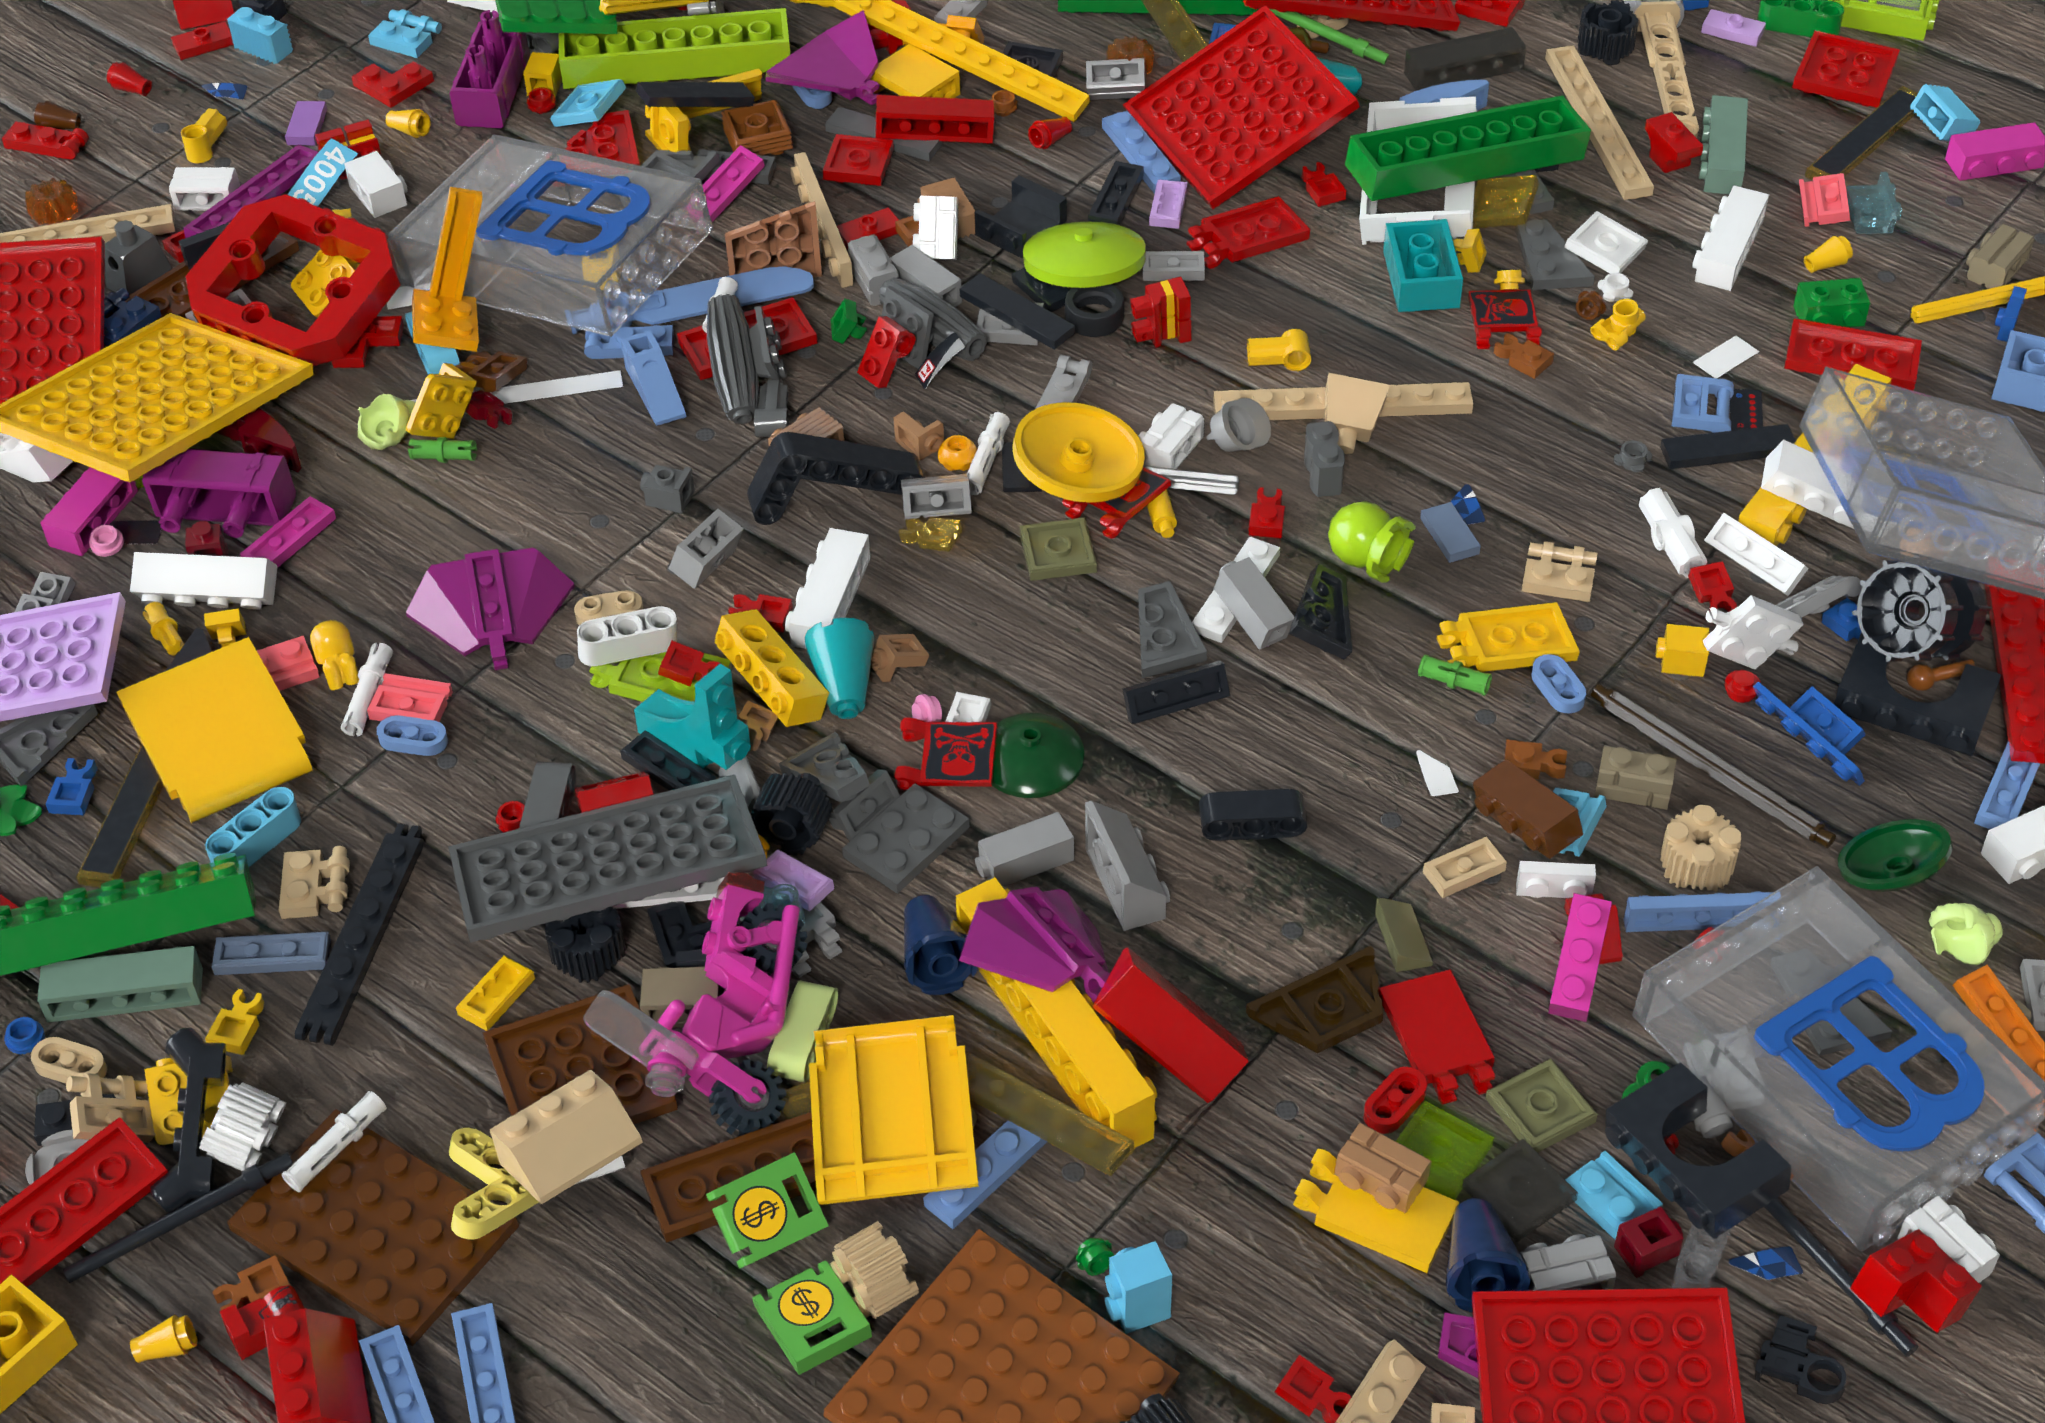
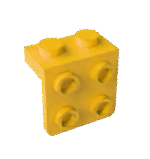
[291,249,361,318]
[406,363,477,439]
[144,1055,233,1145]

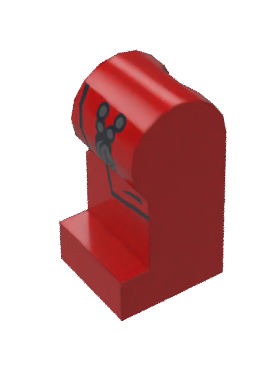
[219,1285,305,1361]

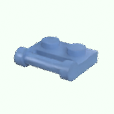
[1672,374,1734,433]
[1984,1133,2045,1234]

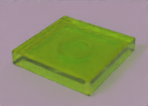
[1396,1101,1494,1200]

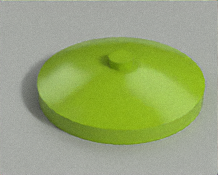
[1023,222,1146,288]

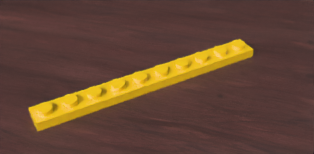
[834,0,1090,122]

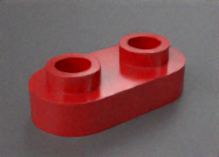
[1363,1067,1427,1134]

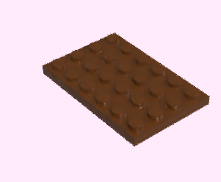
[227,1109,519,1346]

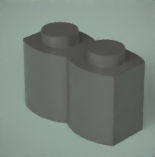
[1304,421,1345,497]

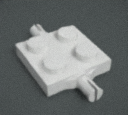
[1703,595,1804,669]

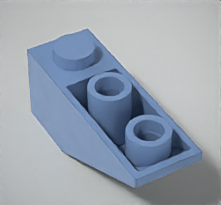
[621,330,686,426]

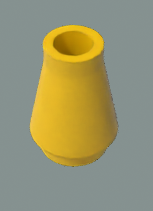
[386,109,431,138]
[1804,236,1853,273]
[130,1315,197,1363]

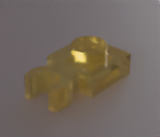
[898,517,963,552]

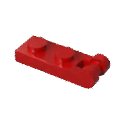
[1,121,89,160]

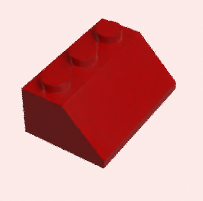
[263,1308,372,1423]

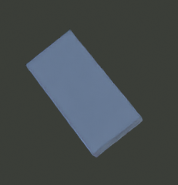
[1420,502,1481,563]

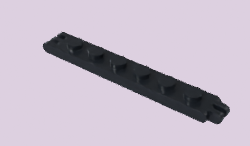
[295,823,424,1046]

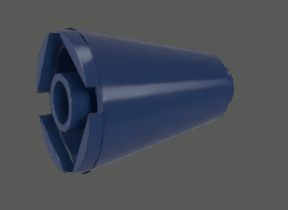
[904,895,978,995]
[1446,1198,1530,1313]

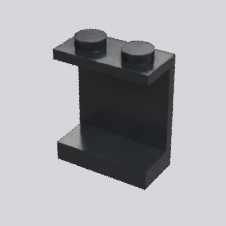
[974,175,1067,259]

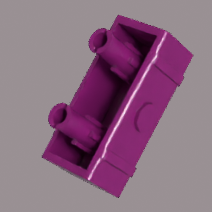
[449,10,530,128]
[142,449,296,538]

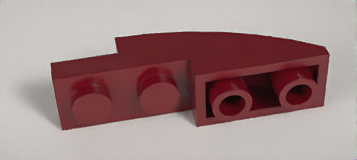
[215,408,302,472]

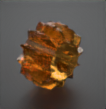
[1106,36,1154,75]
[25,178,78,225]

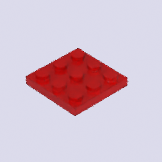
[1792,30,1900,108]

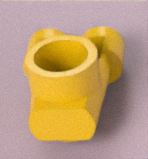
[1590,299,1646,351]

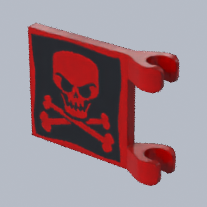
[1468,289,1542,349]
[1062,467,1171,539]
[895,717,998,790]

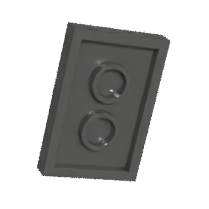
[842,783,970,894]

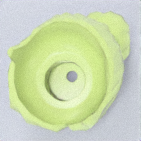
[358,394,416,450]
[1929,903,2003,965]

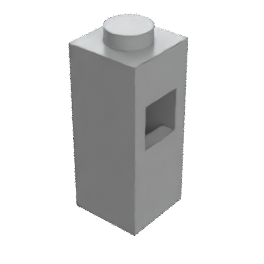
[890,245,962,307]
[1213,557,1294,650]
[975,812,1074,887]

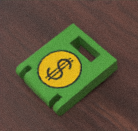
[706,1152,829,1269]
[752,1260,872,1375]

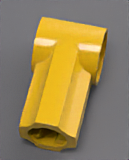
[181,108,228,163]
[1247,329,1311,371]

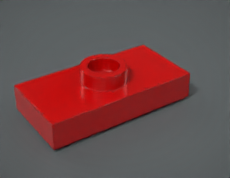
[171,21,234,60]
[837,207,899,250]

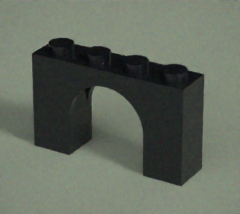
[1834,632,2001,756]
[1605,1062,1792,1239]

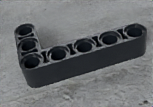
[747,432,925,525]

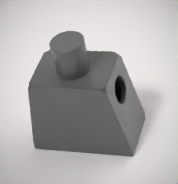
[105,220,171,294]

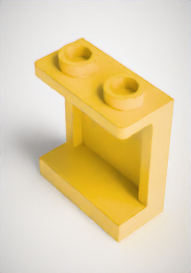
[870,44,960,98]

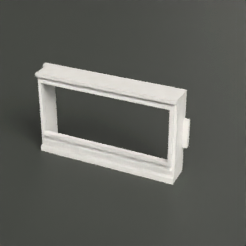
[1359,97,1477,245]

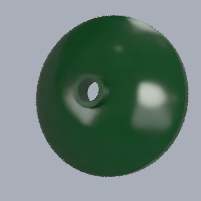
[992,713,1084,798]
[1838,819,1953,892]

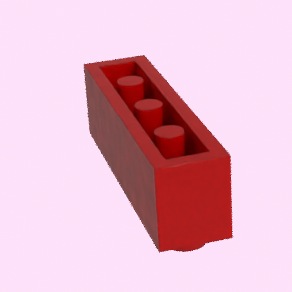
[875,95,994,143]

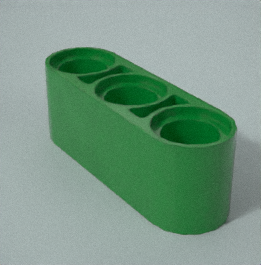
[1757,0,1844,37]

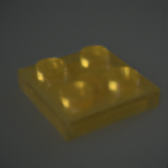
[1473,175,1539,228]

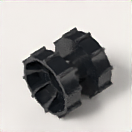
[1852,558,1992,662]

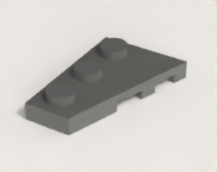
[0,704,98,787]

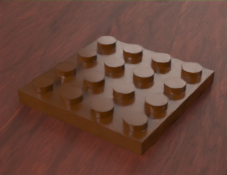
[482,984,678,1125]

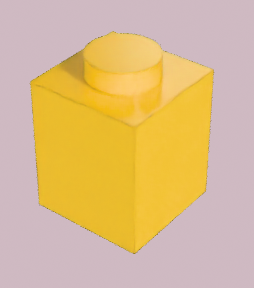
[523,52,562,97]
[1656,624,1709,677]

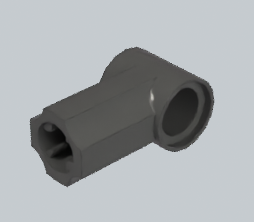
[754,380,789,437]

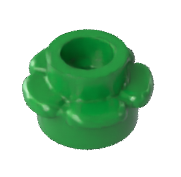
[1076,1238,1115,1276]

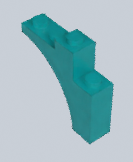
[634,663,751,770]

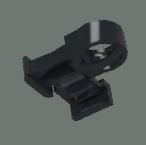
[1755,1315,1846,1404]

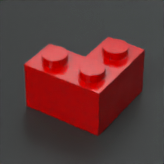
[1850,1229,1982,1333]

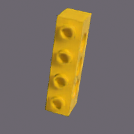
[714,609,829,727]

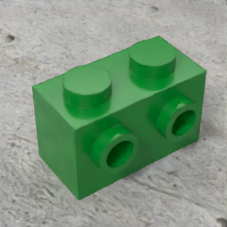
[1793,278,1871,328]

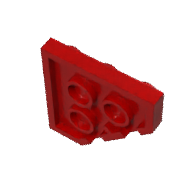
[548,110,640,185]

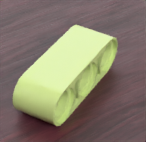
[767,980,838,1083]

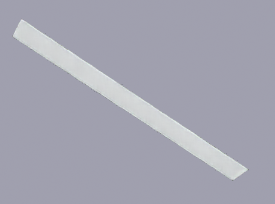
[411,370,623,404]

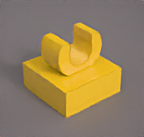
[1453,229,1487,273]
[204,608,246,648]

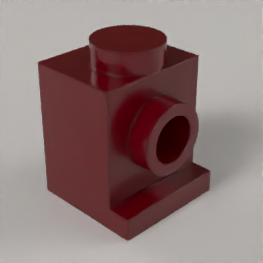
[185,521,228,556]
[1614,1206,1684,1278]

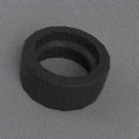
[1065,284,1124,337]

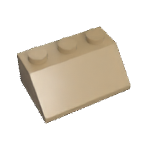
[489,1070,643,1204]

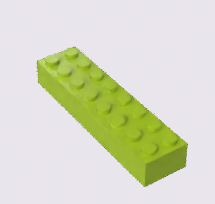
[559,8,790,89]

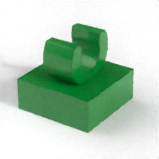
[830,298,867,344]

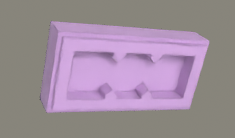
[1701,9,1766,46]
[1149,180,1187,229]
[753,849,834,911]

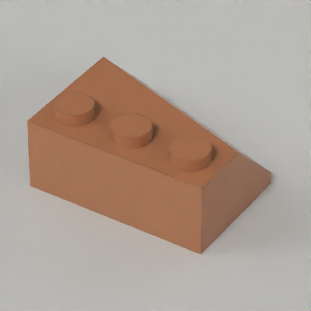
[725,201,822,277]

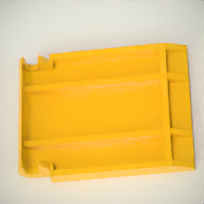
[116,637,313,823]
[809,1015,979,1205]

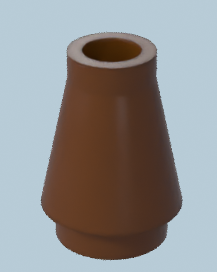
[34,101,81,130]

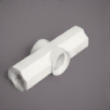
[1639,488,1707,578]

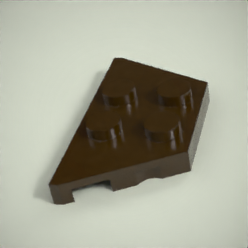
[1246,946,1383,1053]

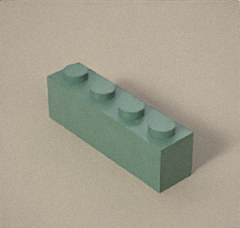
[1699,95,1748,194]
[37,946,203,1023]

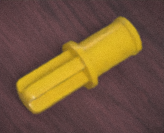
[143,602,184,656]

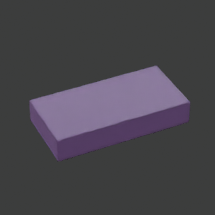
[285,101,327,146]

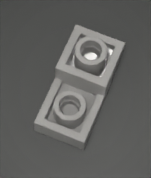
[15,572,75,612]

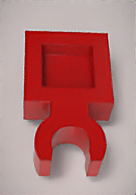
[1302,162,1346,207]
[1248,487,1285,538]
[1688,561,1737,612]
[728,594,793,633]
[658,640,723,687]
[1274,1354,1352,1423]

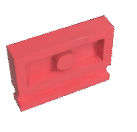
[1799,173,1850,227]
[257,636,320,691]
[367,673,453,722]

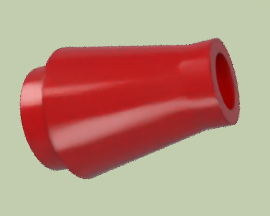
[106,62,152,96]
[1028,117,1072,149]

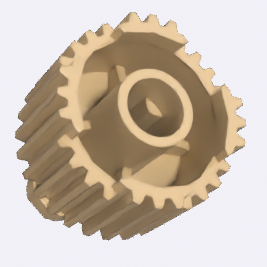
[1660,805,1741,892]
[830,1221,919,1319]

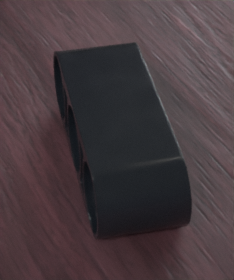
[1199,789,1307,841]

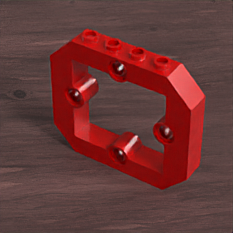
[185,194,401,366]

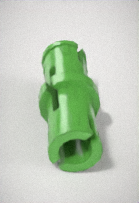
[408,437,477,463]
[1418,654,1492,696]

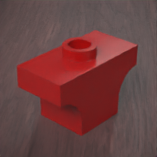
[1645,112,1704,173]

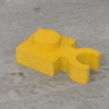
[205,989,264,1055]

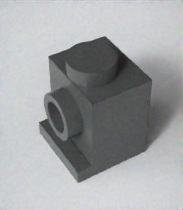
[640,465,695,514]

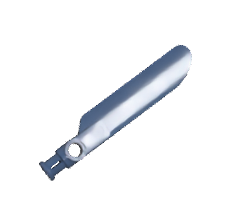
[567,266,814,334]

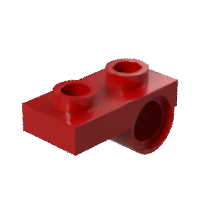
[857,316,916,388]

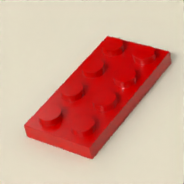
[677,297,817,381]
[1784,318,1922,391]

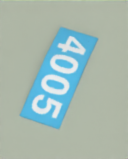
[287,138,358,207]

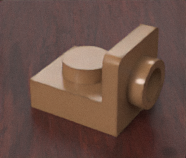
[893,411,944,461]
[871,634,929,682]

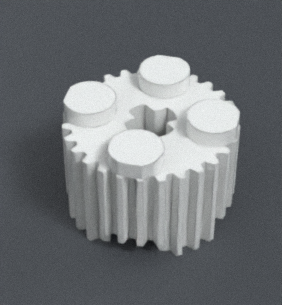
[199,1083,286,1171]

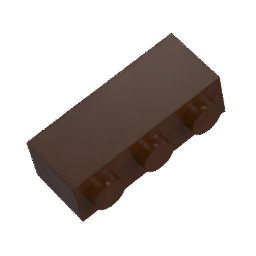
[1472,759,1583,859]

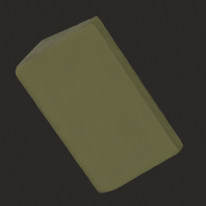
[1375,898,1433,972]

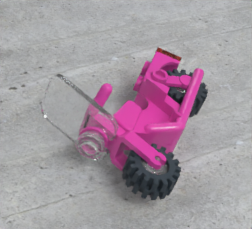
[583,872,808,1137]

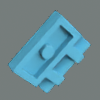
[368,9,442,58]

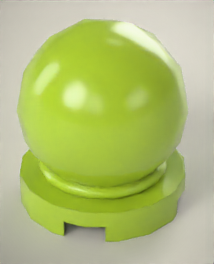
[1328,501,1415,583]

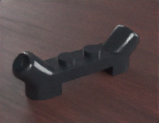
[150,1028,226,1213]

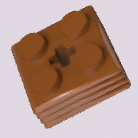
[721,100,793,155]

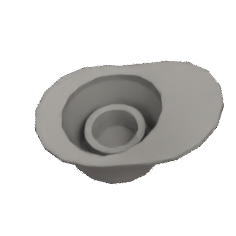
[1206,398,1271,452]

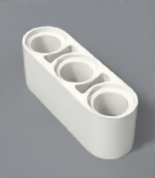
[577,606,677,666]

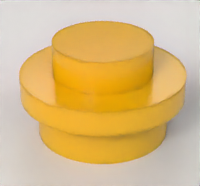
[1494,270,1525,290]

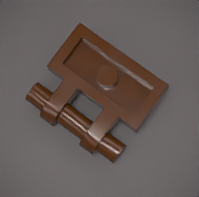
[455,351,527,392]

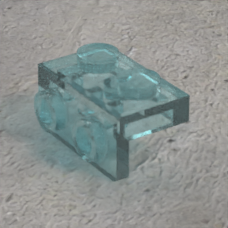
[1846,172,1902,234]

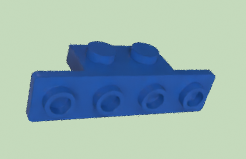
[1753,682,1865,786]

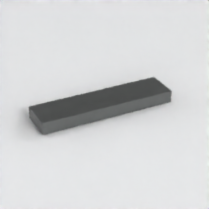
[825,107,943,161]

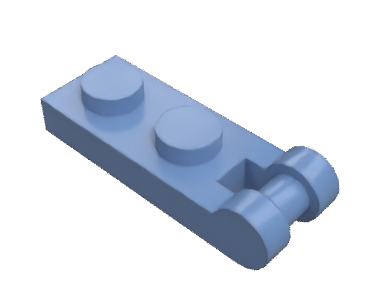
[584,324,674,359]

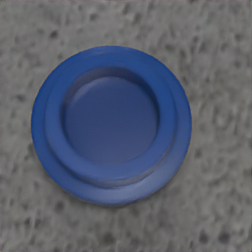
[4,1017,45,1054]

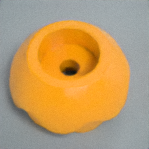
[938,435,977,471]

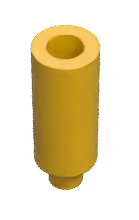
[1147,489,1177,538]

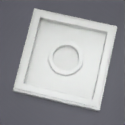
[1564,211,1648,274]

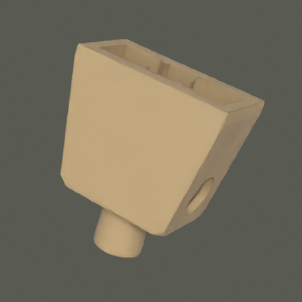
[1324,373,1389,454]

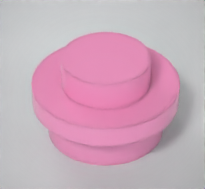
[89,525,124,557]
[912,694,942,722]

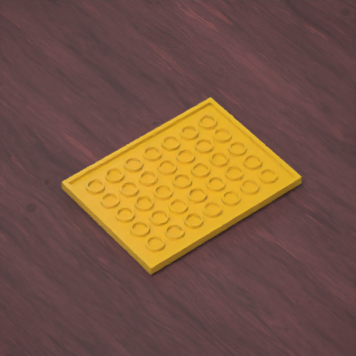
[0,313,314,483]

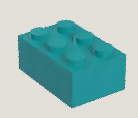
[1383,219,1463,312]

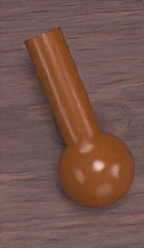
[1906,659,1975,691]

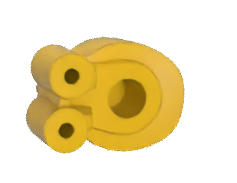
[310,620,359,690]

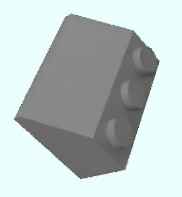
[1085,801,1170,931]

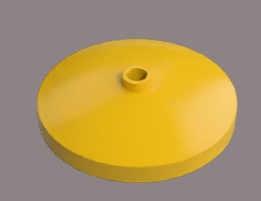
[1013,402,1145,503]

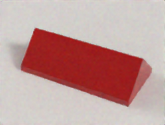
[1092,947,1249,1103]

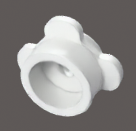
[1598,273,1633,302]

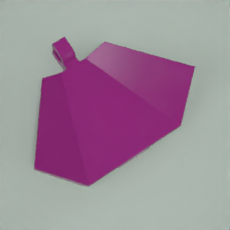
[766,10,879,105]
[406,547,575,670]
[959,886,1110,1002]

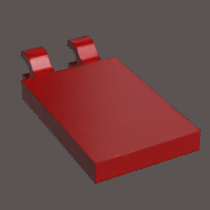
[1186,196,1311,269]
[1379,969,1495,1105]

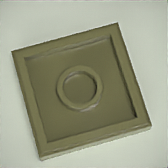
[1019,517,1097,581]
[1485,1058,1598,1156]

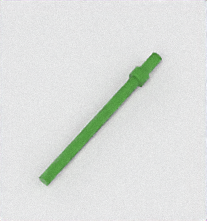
[1270,9,1389,65]

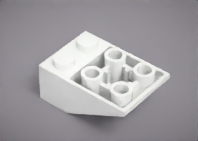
[0,432,73,483]

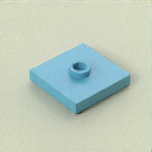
[550,79,626,127]

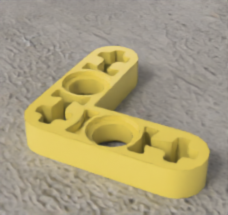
[449,1128,539,1239]

